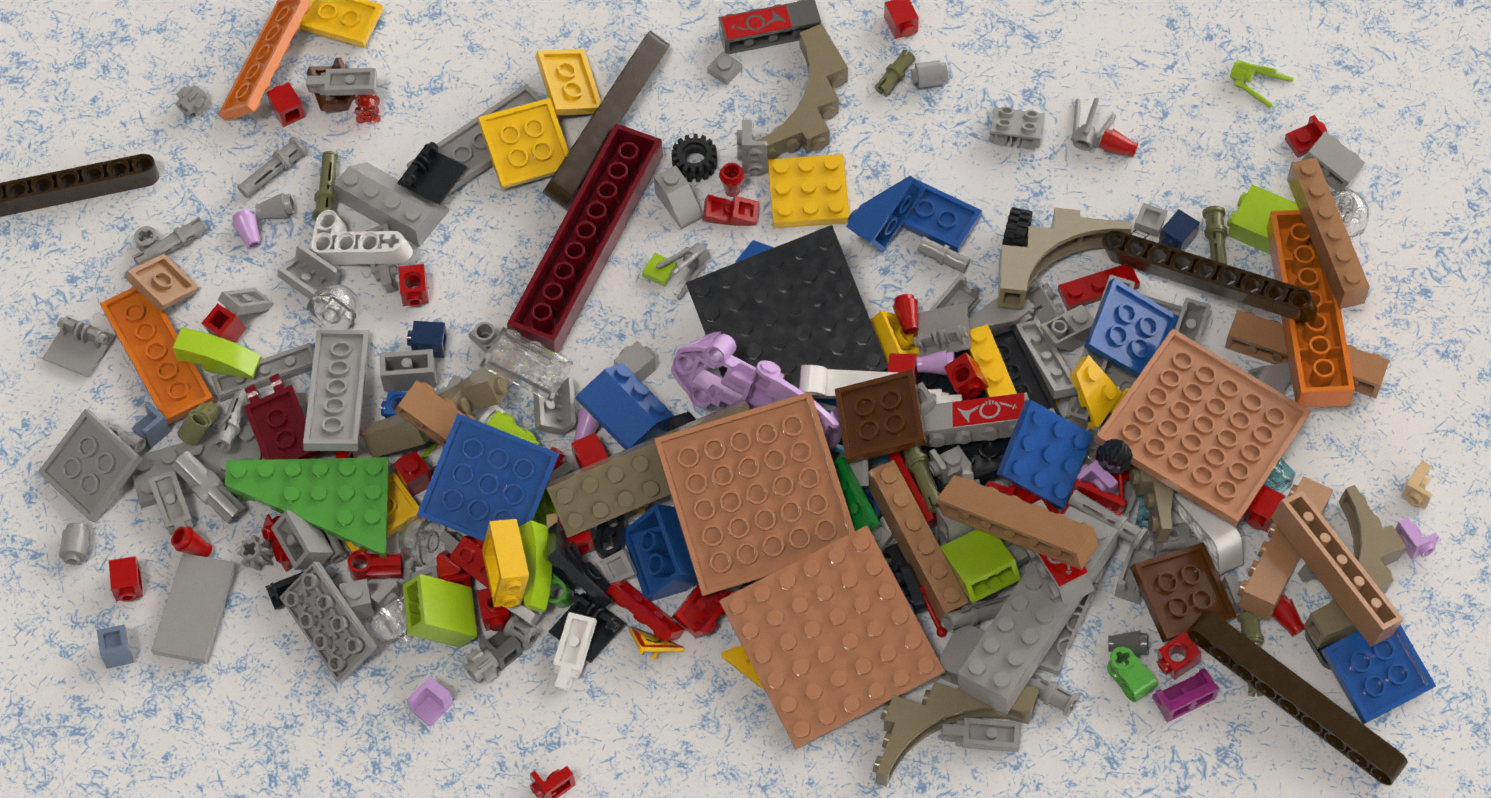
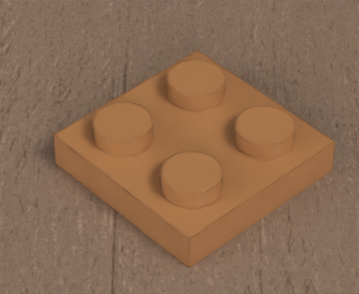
[125,254,199,312]

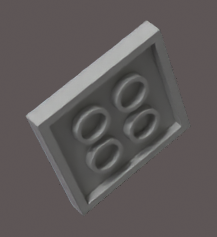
[38,409,143,522]

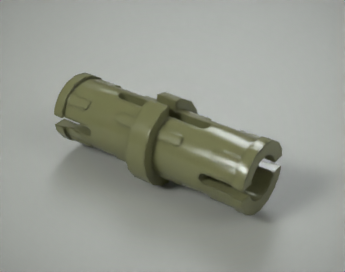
[875,50,916,96]

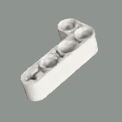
[311,210,413,265]
[799,365,896,399]
[1171,491,1243,576]

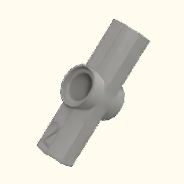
[171,450,245,524]

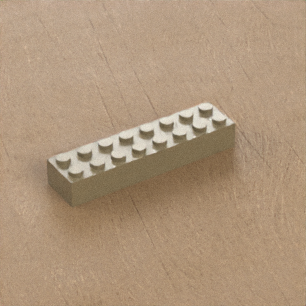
[546,400,750,538]

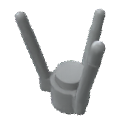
[1070,98,1116,151]
[656,243,710,300]

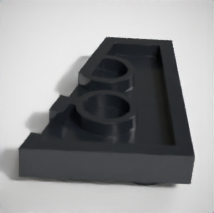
[547,522,612,608]

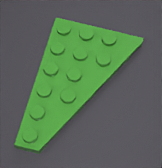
[225,457,389,557]

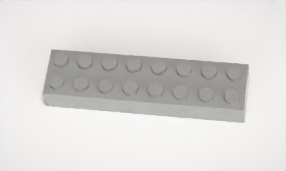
[958,506,1118,715]

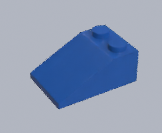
[846,176,926,252]

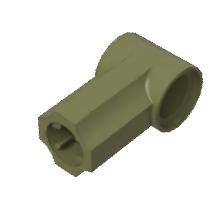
[177,401,220,446]

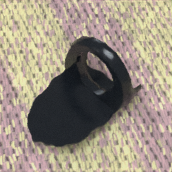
[1096,439,1133,474]

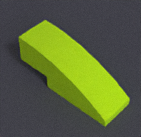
[173,327,262,379]
[518,520,552,613]

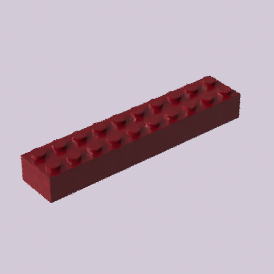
[507,123,663,357]

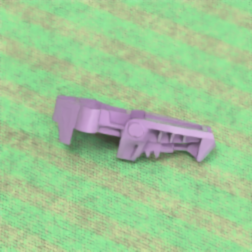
[671,331,842,452]

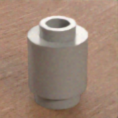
[911,60,948,88]
[59,523,90,565]

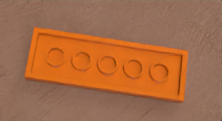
[218,0,312,120]
[100,287,214,425]

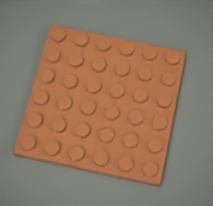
[1094,328,1311,527]
[654,392,855,597]
[719,526,945,750]

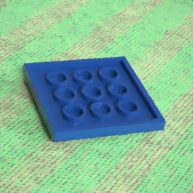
[417,413,559,541]

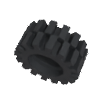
[671,134,717,183]
[1002,207,1033,247]

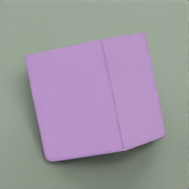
[407,676,453,726]

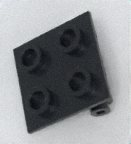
[397,142,468,205]
[548,592,626,663]

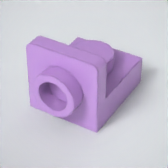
[1075,460,1118,494]
[1395,517,1439,560]

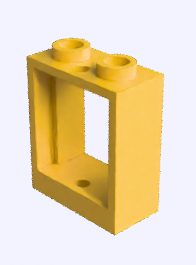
[482,519,529,608]

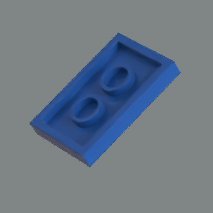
[901,179,982,253]

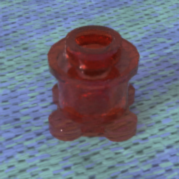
[354,94,381,123]

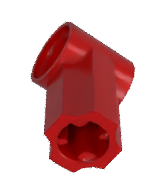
[347,550,403,582]

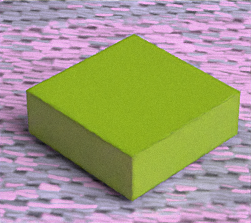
[642,253,677,287]

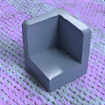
[132,402,171,449]
[97,624,134,669]

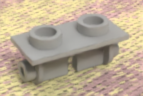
[1026,278,1065,324]

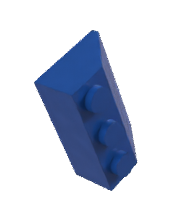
[575,363,674,450]
[624,504,697,601]

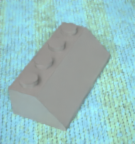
[334,163,449,247]

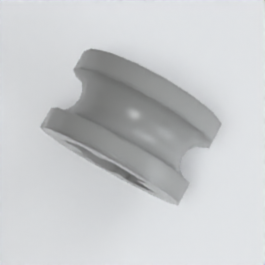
[134,226,159,251]

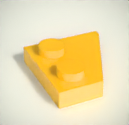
[1070,355,1122,430]

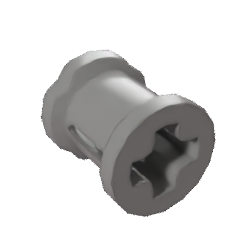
[503,615,540,650]

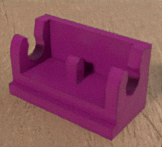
[1152,668,1219,723]

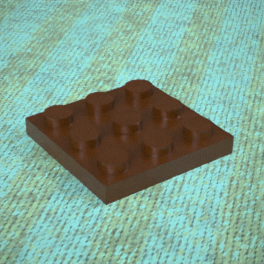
[835,369,927,464]
[1130,542,1237,642]

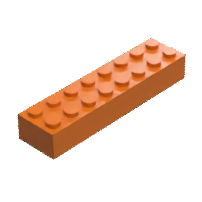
[1267,210,1355,408]

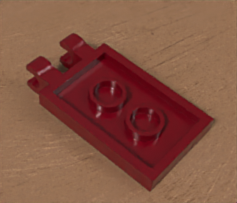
[243,373,321,460]

